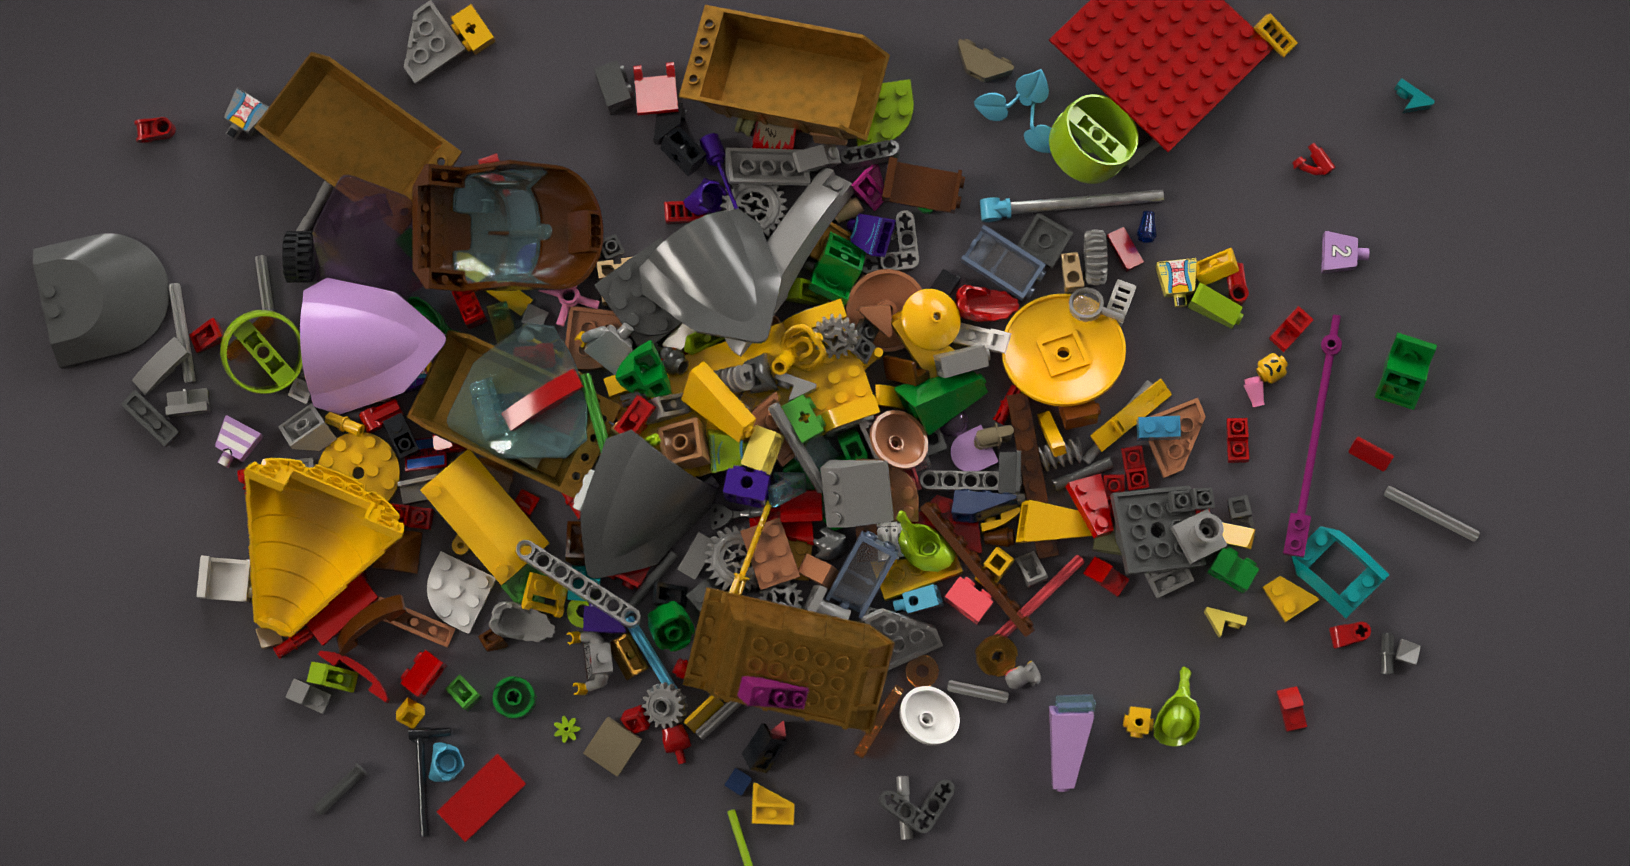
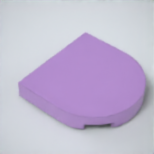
[950,425,999,471]

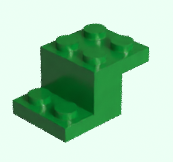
[808,232,866,306]
[1374,332,1437,410]

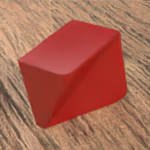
[621,705,651,734]

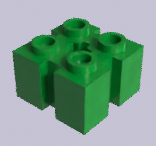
[1207,547,1259,594]

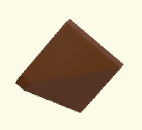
[478,628,508,652]

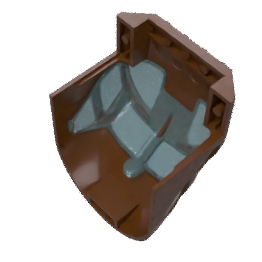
[412,160,604,292]

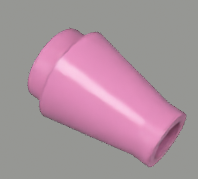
[1243,376,1265,407]

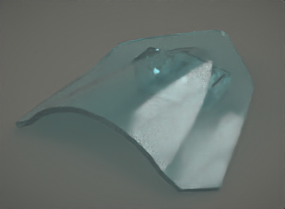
[447,323,587,458]

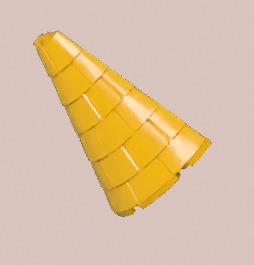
[244,458,404,637]

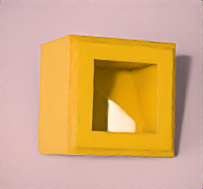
[396,697,425,728]

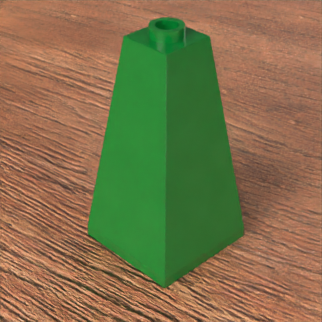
[894,371,988,435]

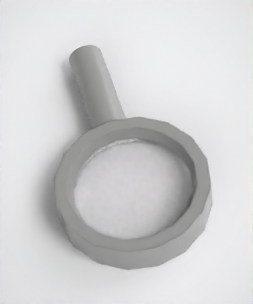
[1069,287,1126,322]

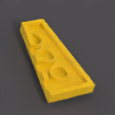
[871,552,963,601]

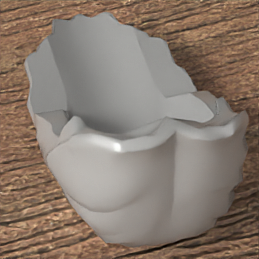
[489,601,555,643]

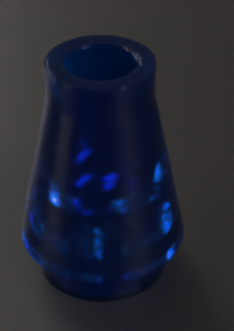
[1136,211,1157,243]

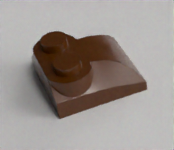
[565,521,585,566]

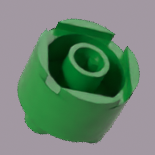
[648,601,695,651]
[492,676,536,719]

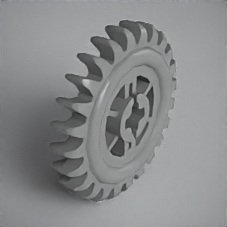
[720,184,788,238]
[704,526,758,592]

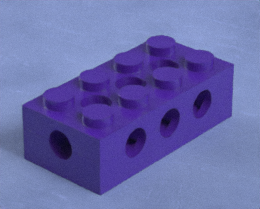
[723,465,771,508]

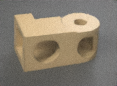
[1061,252,1084,294]

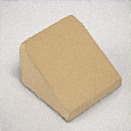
[256,627,283,649]

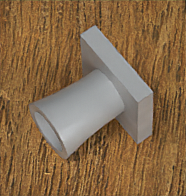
[1171,509,1228,565]
[802,585,851,620]

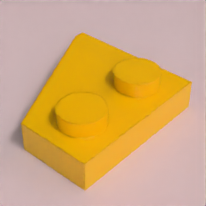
[1262,576,1319,622]
[752,783,795,825]

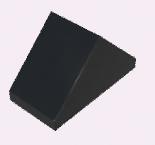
[652,582,688,608]

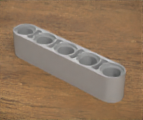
[920,470,1022,492]

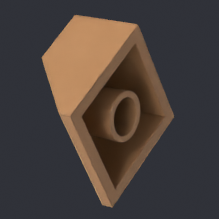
[658,417,711,469]

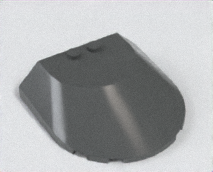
[33,234,170,369]

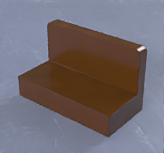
[883,355,930,386]

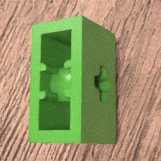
[781,394,826,444]

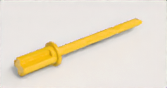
[729,500,773,595]

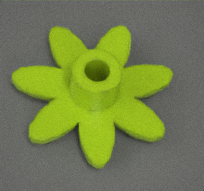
[554,716,581,743]

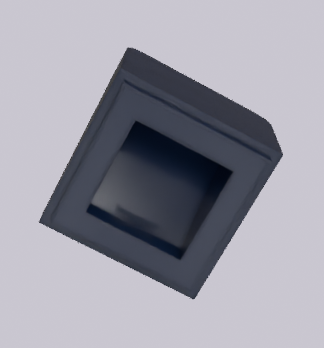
[724,768,753,797]

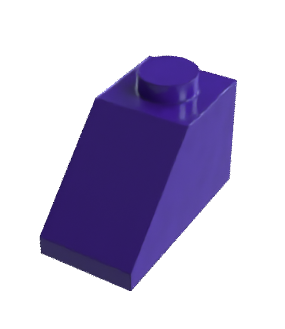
[583,603,626,634]

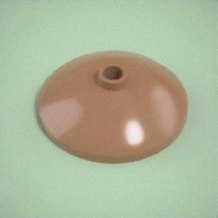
[870,410,928,470]

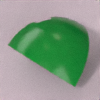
[616,340,672,397]

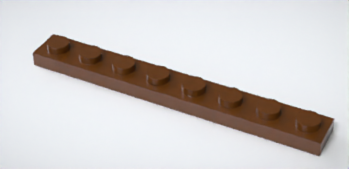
[1006,393,1059,559]
[920,501,1035,637]

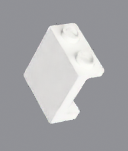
[196,555,253,603]

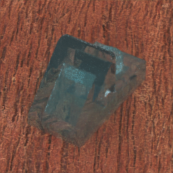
[768,472,806,507]

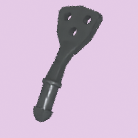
[709,504,770,530]

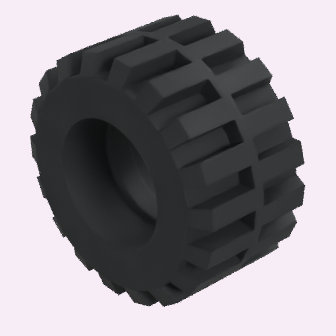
[282,231,317,283]

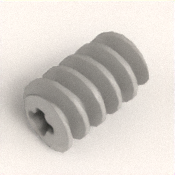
[714,364,756,393]
[1038,436,1083,472]

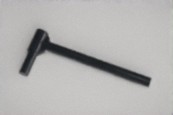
[408,727,451,837]

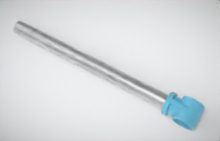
[980,189,1164,222]

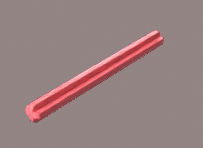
[994,555,1085,637]

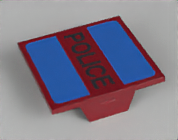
[405,437,447,472]

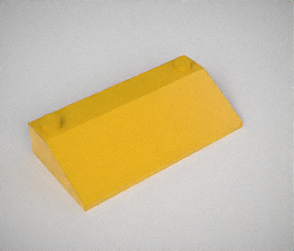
[420,449,550,585]

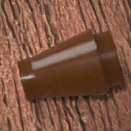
[984,527,1015,547]

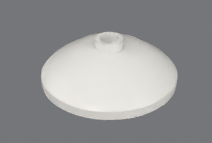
[900,686,960,745]

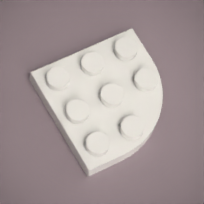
[427,551,496,634]

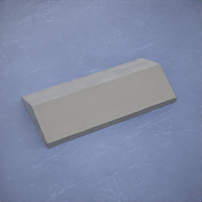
[726,148,811,186]

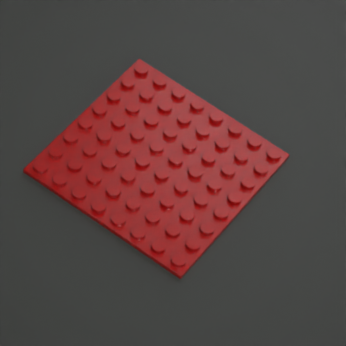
[1049,0,1274,153]

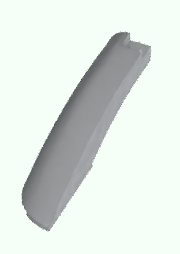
[725,168,854,357]

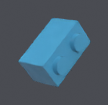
[1136,416,1181,441]

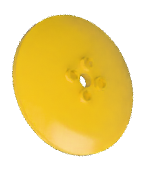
[1001,294,1126,407]

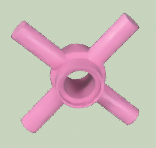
[539,286,600,327]

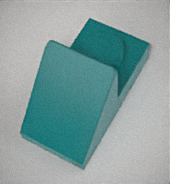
[1394,78,1435,113]

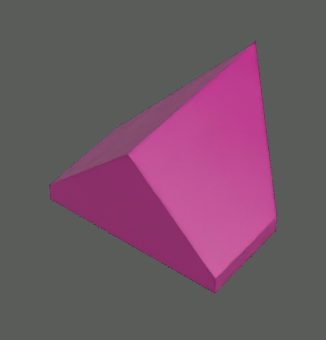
[851,164,884,211]

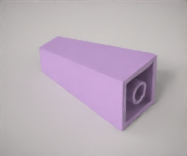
[1049,705,1094,792]

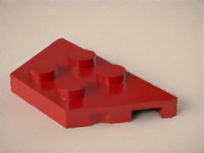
[911,495,982,554]

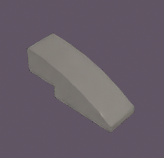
[132,337,191,396]

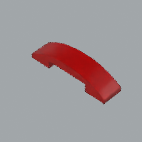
[318,651,390,703]

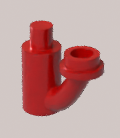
[1292,143,1336,176]

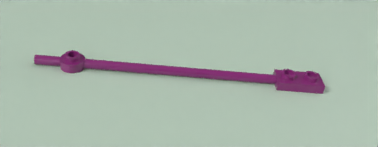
[1283,315,1342,558]

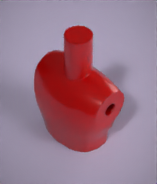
[662,724,691,764]

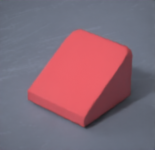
[770,720,786,737]

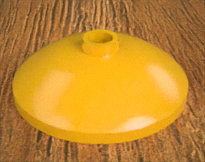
[901,289,961,351]

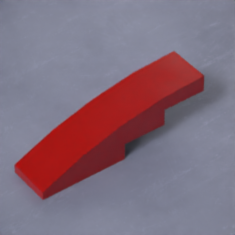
[502,369,583,431]

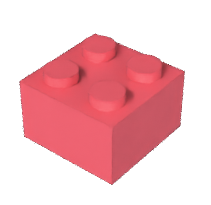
[944,577,993,625]

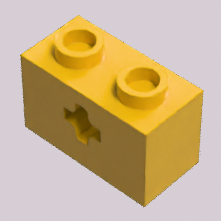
[451,4,495,55]

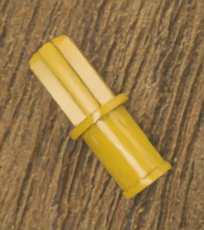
[325,412,365,437]

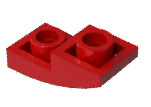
[1226,418,1249,463]
[1121,445,1149,490]
[1103,474,1125,517]
[390,503,434,530]

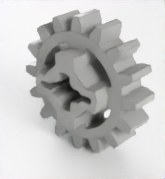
[813,314,858,359]
[758,580,803,609]

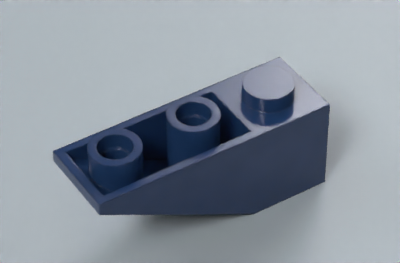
[951,489,1019,523]

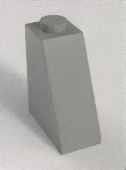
[933,344,991,378]

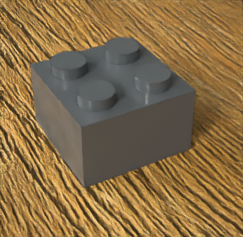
[594,60,635,115]

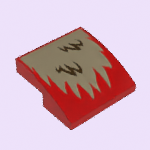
[752,121,796,149]

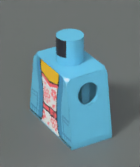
[893,584,944,615]

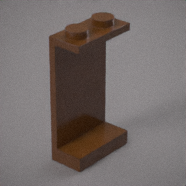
[882,157,965,214]

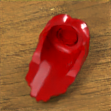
[955,285,1020,322]

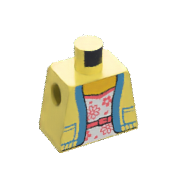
[1156,258,1196,307]

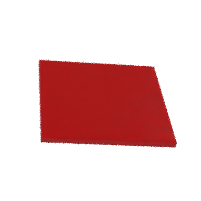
[306,574,379,646]

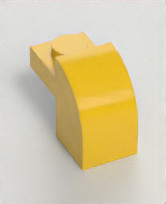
[974,547,1015,585]

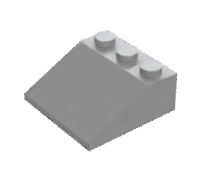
[820,460,894,528]

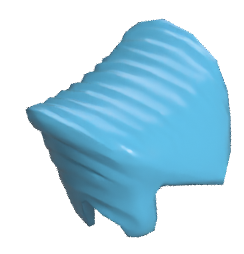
[428,742,465,782]

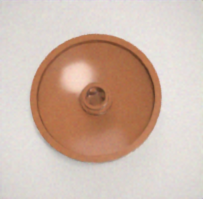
[845,269,922,352]

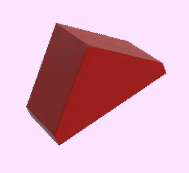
[189,318,224,353]

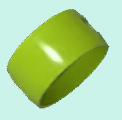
[1049,94,1138,184]
[220,310,303,394]

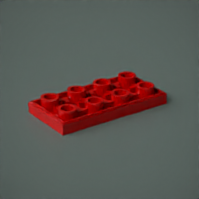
[437,754,526,842]

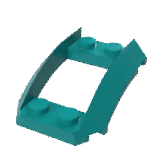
[1291,526,1389,619]

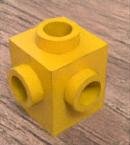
[1123,706,1154,738]

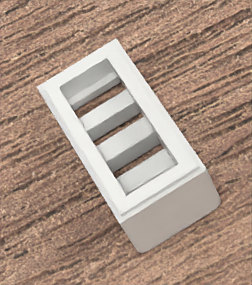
[1107,279,1137,327]

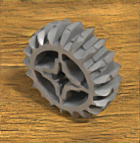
[1083,229,1108,285]

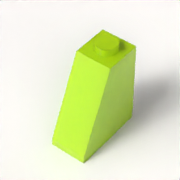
[1187,283,1244,329]

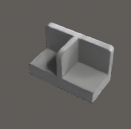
[165,388,210,418]

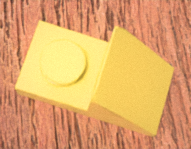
[1204,607,1248,638]

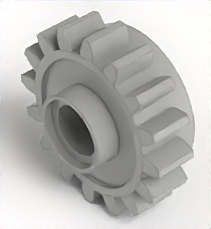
[642,682,688,729]

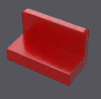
[780,490,822,522]

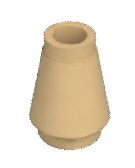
[835,197,864,223]

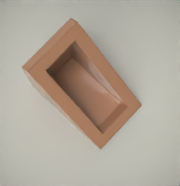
[856,305,892,338]
[798,554,839,590]

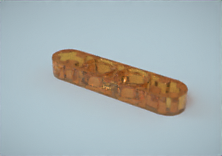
[854,684,905,759]

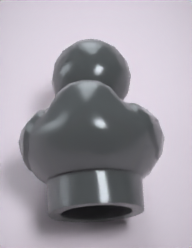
[661,347,689,375]

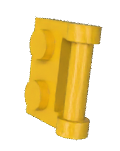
[521,572,568,618]

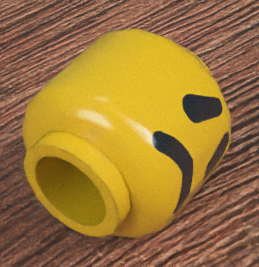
[1256,353,1288,384]

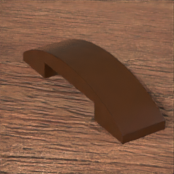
[337,594,406,656]

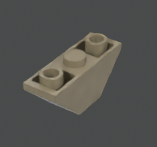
[957,39,1014,83]

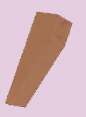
[372,596,456,648]

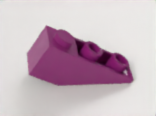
[738,676,809,709]

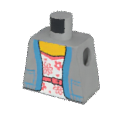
[224,87,269,140]

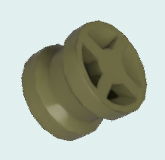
[734,118,756,137]

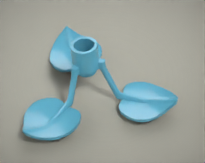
[974,69,1051,153]

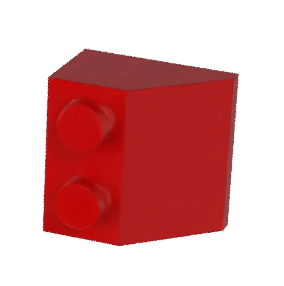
[400,650,447,699]

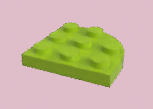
[857,79,914,146]

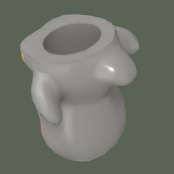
[1005,660,1041,689]

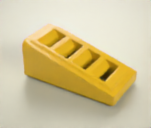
[1253,13,1298,57]

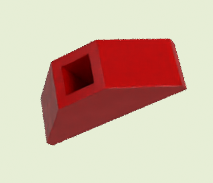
[451,282,488,330]

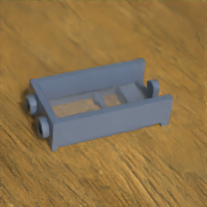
[961,225,1046,302]
[825,531,899,619]

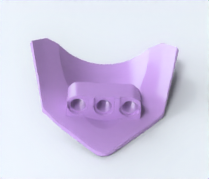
[300,278,446,415]

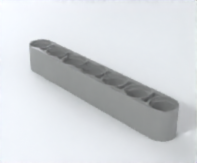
[516,540,641,628]

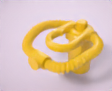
[771,324,826,375]

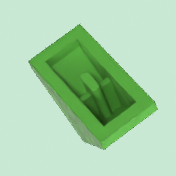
[445,675,482,712]

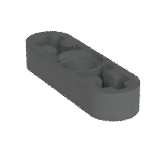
[840,140,900,169]

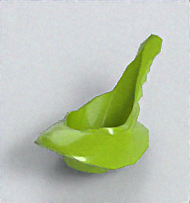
[896,511,956,572]
[1154,666,1200,747]

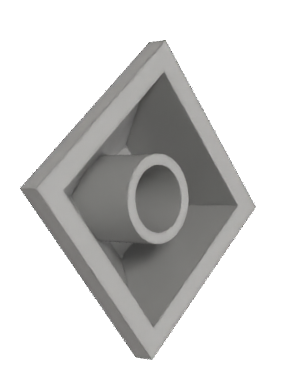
[278,403,337,451]

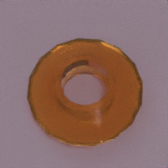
[906,655,939,687]

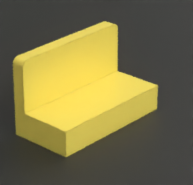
[741,425,785,475]

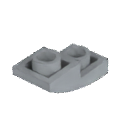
[677,531,714,579]

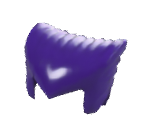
[684,178,727,215]

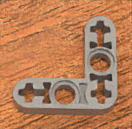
[862,210,919,274]

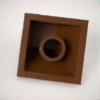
[374,531,423,574]

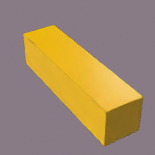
[1037,411,1067,457]

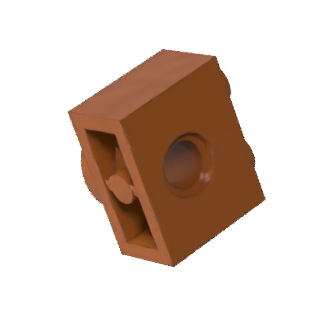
[1058,400,1101,430]

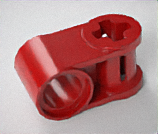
[134,117,176,143]
[1329,622,1371,649]

